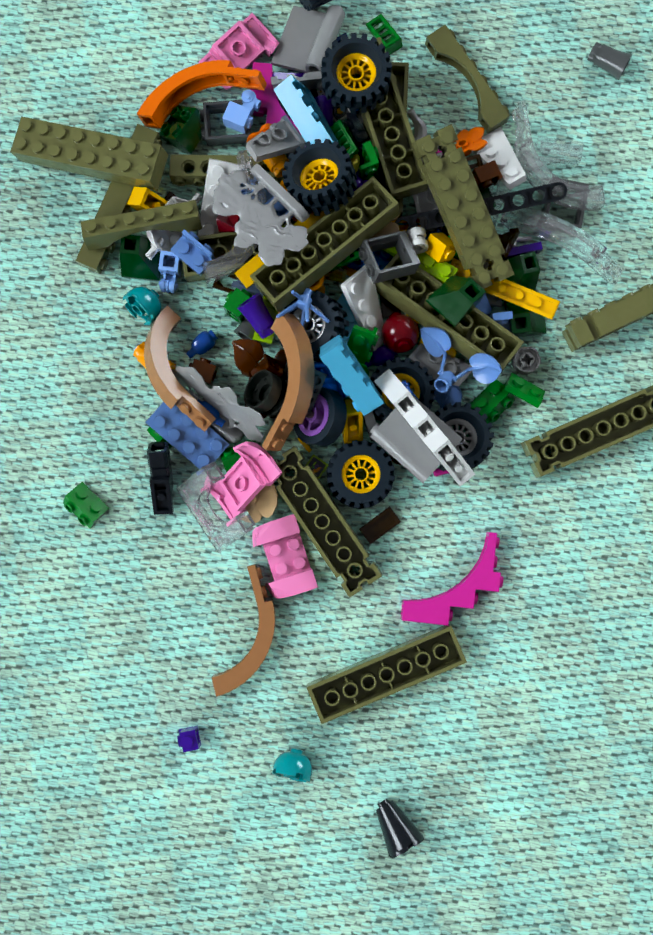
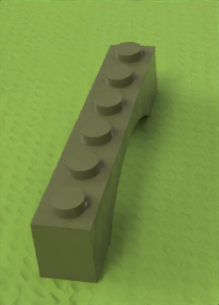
[425,25,510,133]
[80,200,202,251]

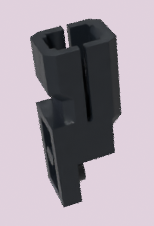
[147,441,174,515]

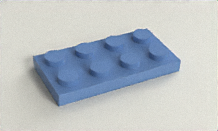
[145,402,230,473]

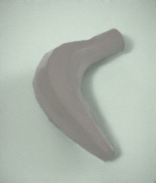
[407,108,427,141]

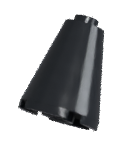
[376,799,424,859]

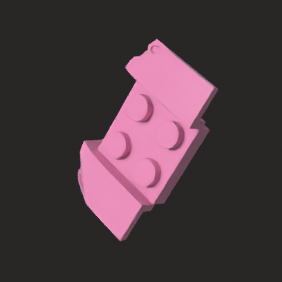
[198,13,279,90]
[206,441,282,524]
[252,514,318,599]

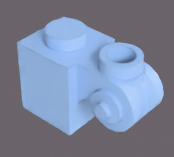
[222,90,261,134]
[158,251,182,294]

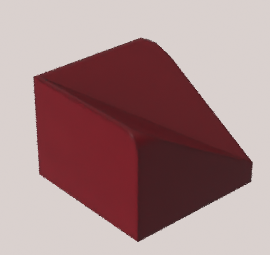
[216,215,240,232]

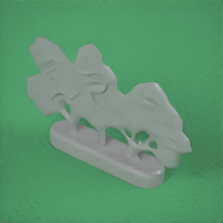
[213,163,310,267]
[172,366,266,443]

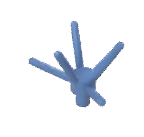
[276,288,330,327]

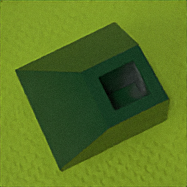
[159,105,202,154]
[119,235,160,281]
[501,252,540,301]
[426,275,486,327]
[504,301,546,337]

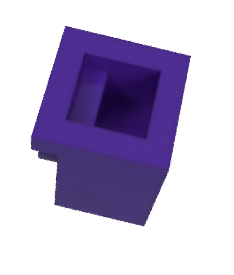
[177,725,201,753]

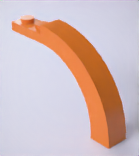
[137,60,267,129]

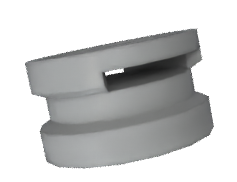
[512,347,541,374]

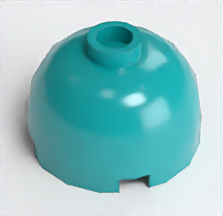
[123,287,161,325]
[272,749,312,782]

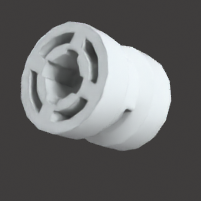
[407,227,429,254]

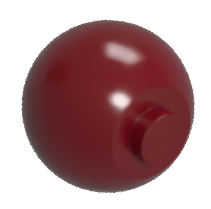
[381,313,419,353]

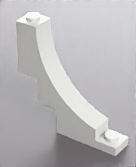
[374,369,475,486]

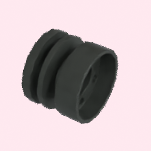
[244,369,288,420]

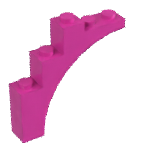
[250,62,306,147]
[400,532,503,626]

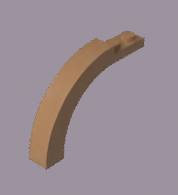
[144,305,216,432]
[262,311,315,451]
[212,564,276,697]

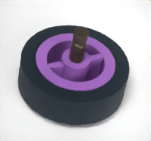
[294,387,347,446]

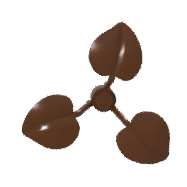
[232,339,287,419]

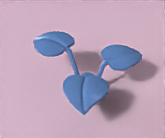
[420,327,502,408]

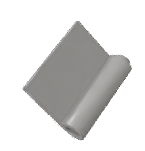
[271,5,345,73]
[370,394,463,483]

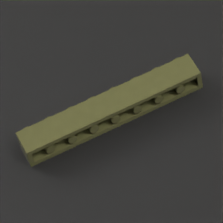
[75,124,162,274]

